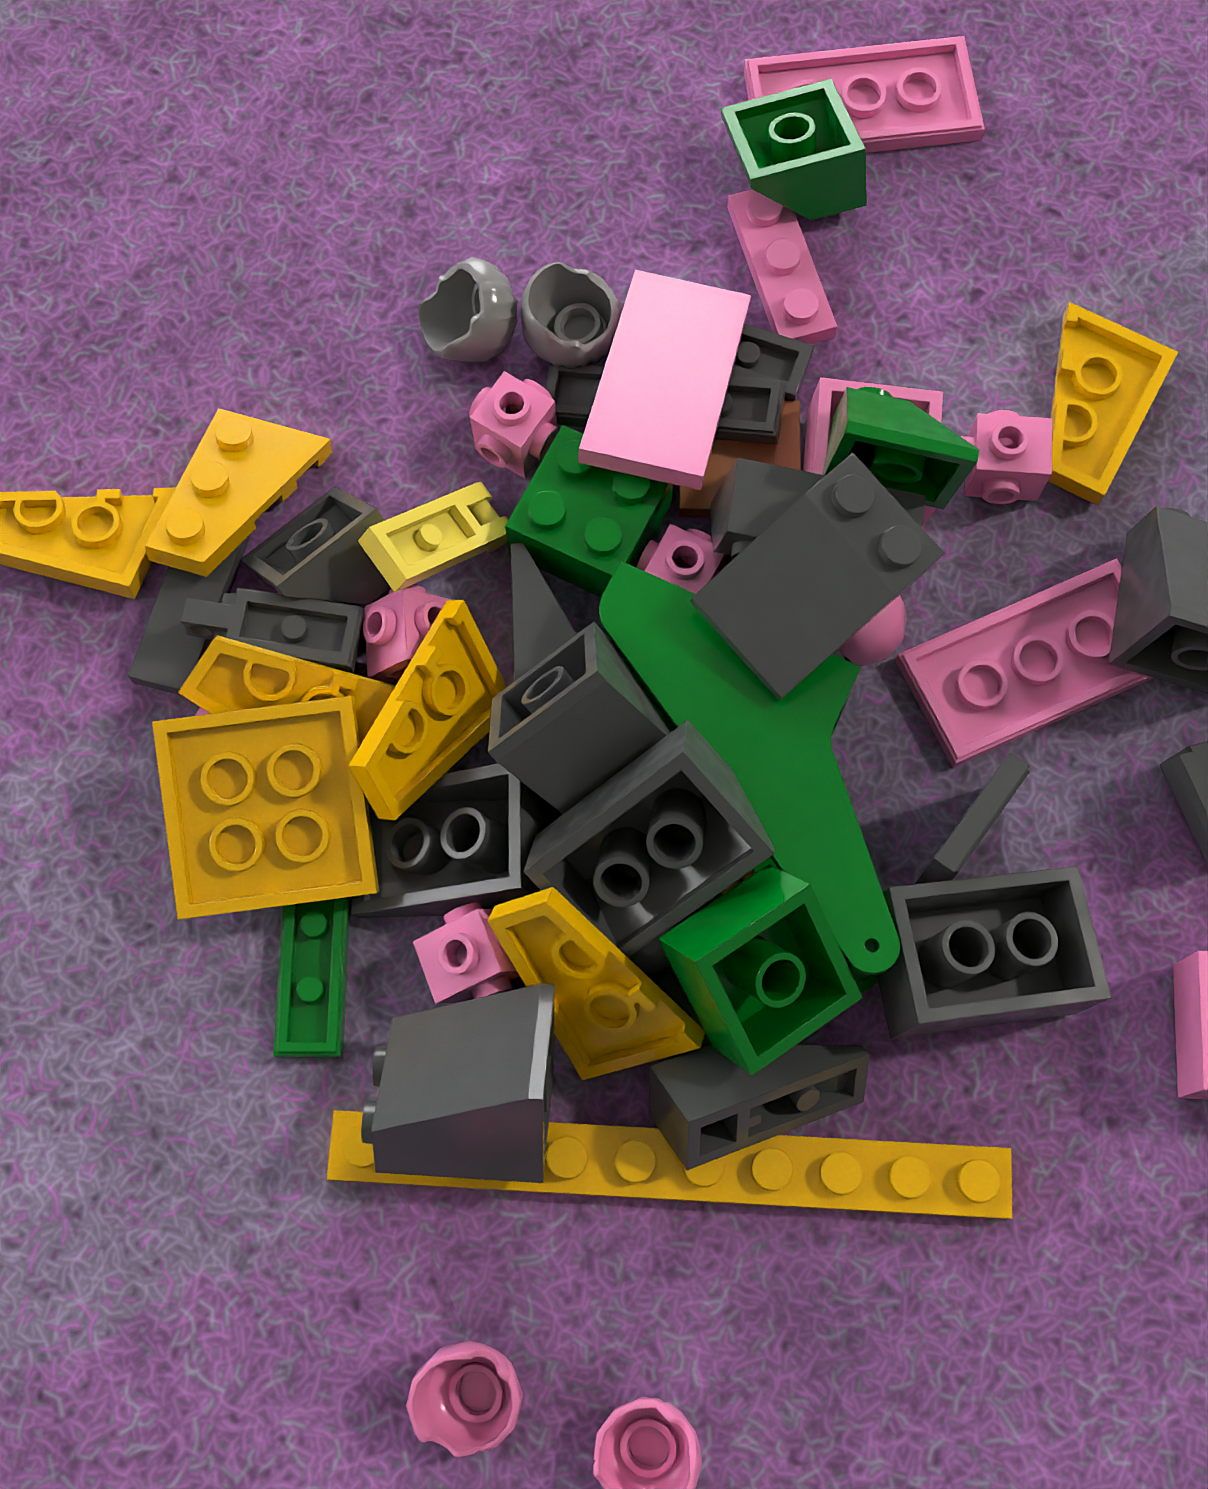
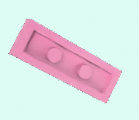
[727,189,837,344]

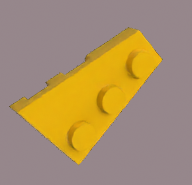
[1048,302,1178,506]
[145,408,332,577]
[0,487,176,599]
[348,600,507,820]
[178,635,395,745]
[487,887,705,1080]

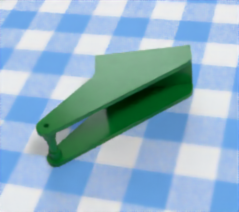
[599,561,900,993]

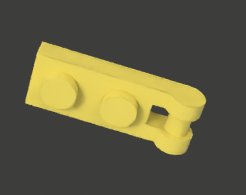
[358,482,509,593]

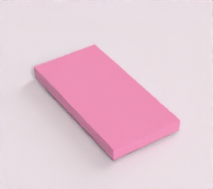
[744,36,985,153]
[578,270,751,490]
[895,558,1154,768]

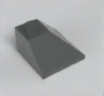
[240,486,392,605]

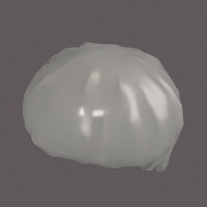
[418,257,518,363]
[520,261,623,368]

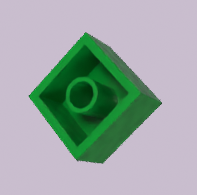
[505,425,673,597]
[658,865,863,1076]

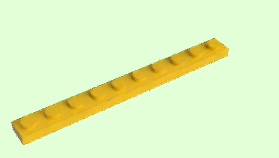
[327,1110,1012,1219]

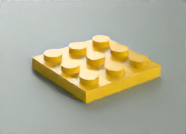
[152,696,379,920]

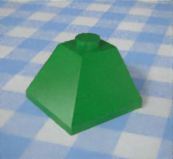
[721,79,867,220]
[822,387,980,510]

